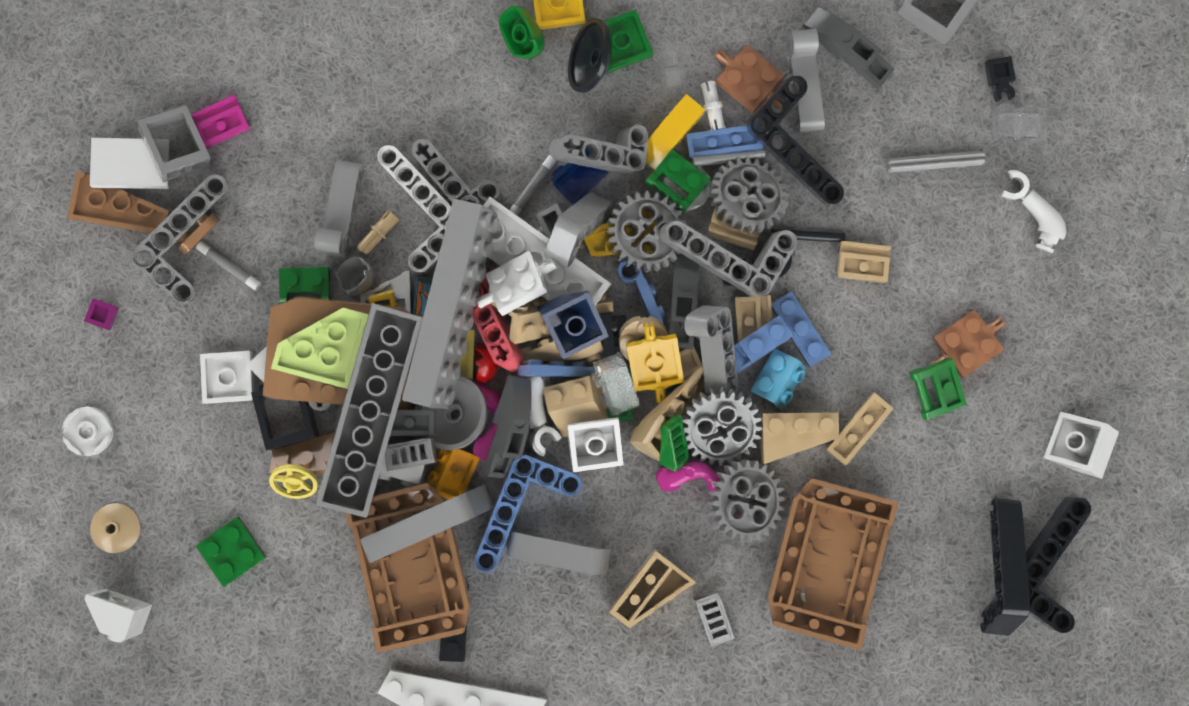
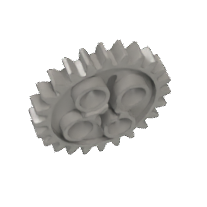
[709,157,789,234]
[606,191,686,273]
[682,387,763,466]
[707,460,785,542]

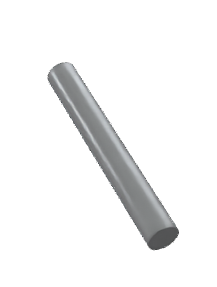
[692,148,765,167]

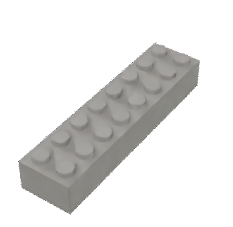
[402,199,499,409]
[316,303,423,518]

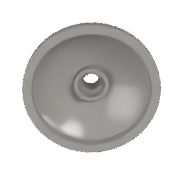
[415,376,487,450]

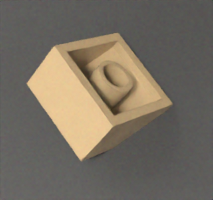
[543,376,608,437]

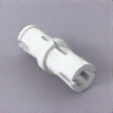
[700,81,726,130]

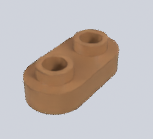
[177,213,220,255]

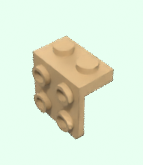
[490,297,550,344]

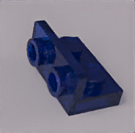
[551,148,609,206]

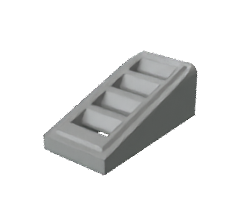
[384,437,437,471]
[694,591,735,647]

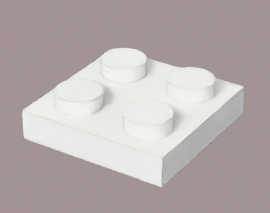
[200,351,254,404]

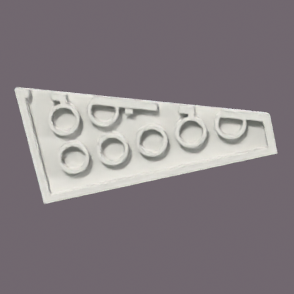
[378,669,547,706]

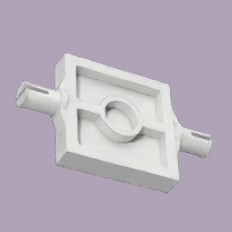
[476,251,557,316]

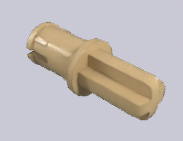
[357,210,400,255]

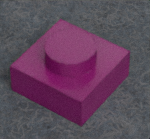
[84,298,119,331]

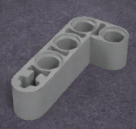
[786,28,825,133]
[549,124,648,174]
[412,139,502,205]
[314,160,363,258]
[545,192,614,267]
[685,305,738,396]
[507,531,612,575]

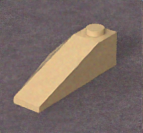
[521,338,604,364]
[629,367,705,461]

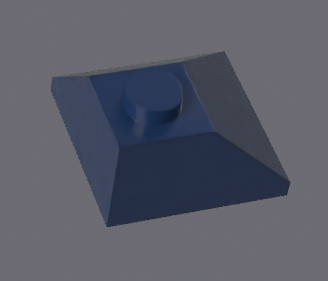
[536,291,609,359]

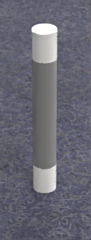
[510,155,557,216]
[196,241,262,291]

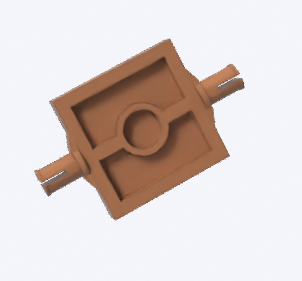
[714,45,784,114]
[930,310,1006,379]

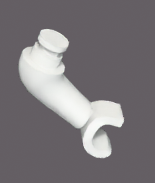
[1001,170,1066,253]
[523,362,562,457]

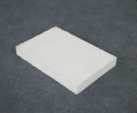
[90,138,170,189]

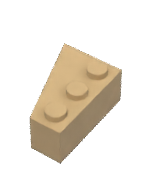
[759,413,839,464]
[609,549,697,628]

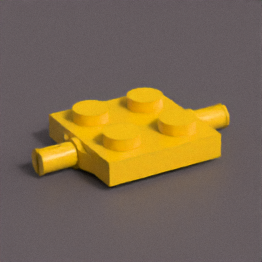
[626,323,684,403]

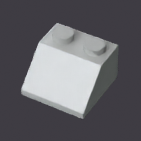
[1044,412,1119,479]
[567,417,623,472]
[84,589,152,642]

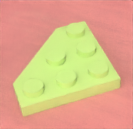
[271,307,369,389]

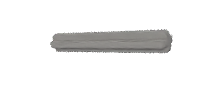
[887,151,986,172]

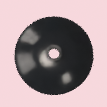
[568,18,612,93]

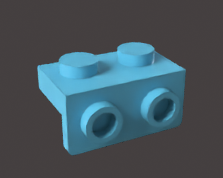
[750,349,806,410]

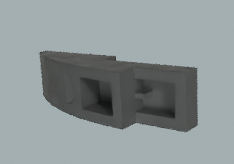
[802,7,895,89]
[669,251,699,350]
[482,375,531,479]

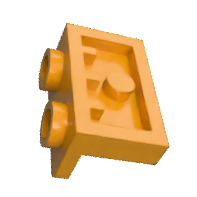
[427,449,480,499]

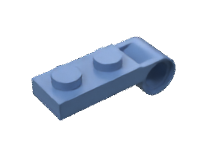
[617,260,666,324]
[734,315,794,374]

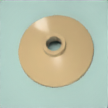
[90,503,140,553]

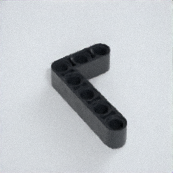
[747,75,844,204]
[1026,497,1091,633]
[980,498,1030,636]

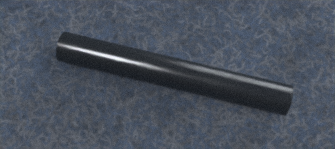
[770,229,845,243]

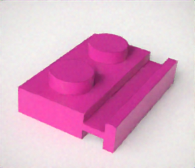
[191,95,251,149]

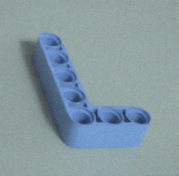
[475,455,582,572]

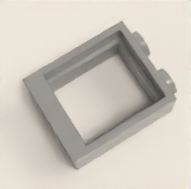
[897,0,977,45]
[138,105,211,182]

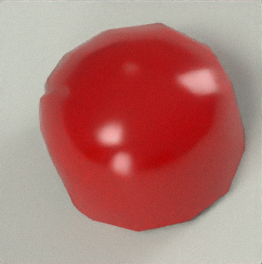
[474,343,499,383]

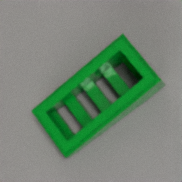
[659,413,689,471]

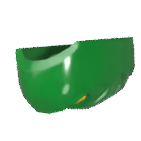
[499,6,545,59]

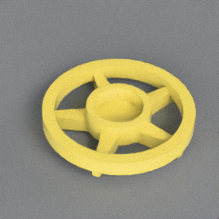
[269,463,318,499]

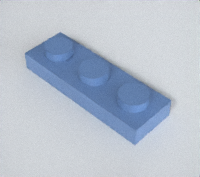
[686,124,763,160]
[772,291,831,367]
[518,360,596,378]

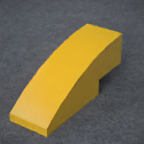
[646,94,705,170]

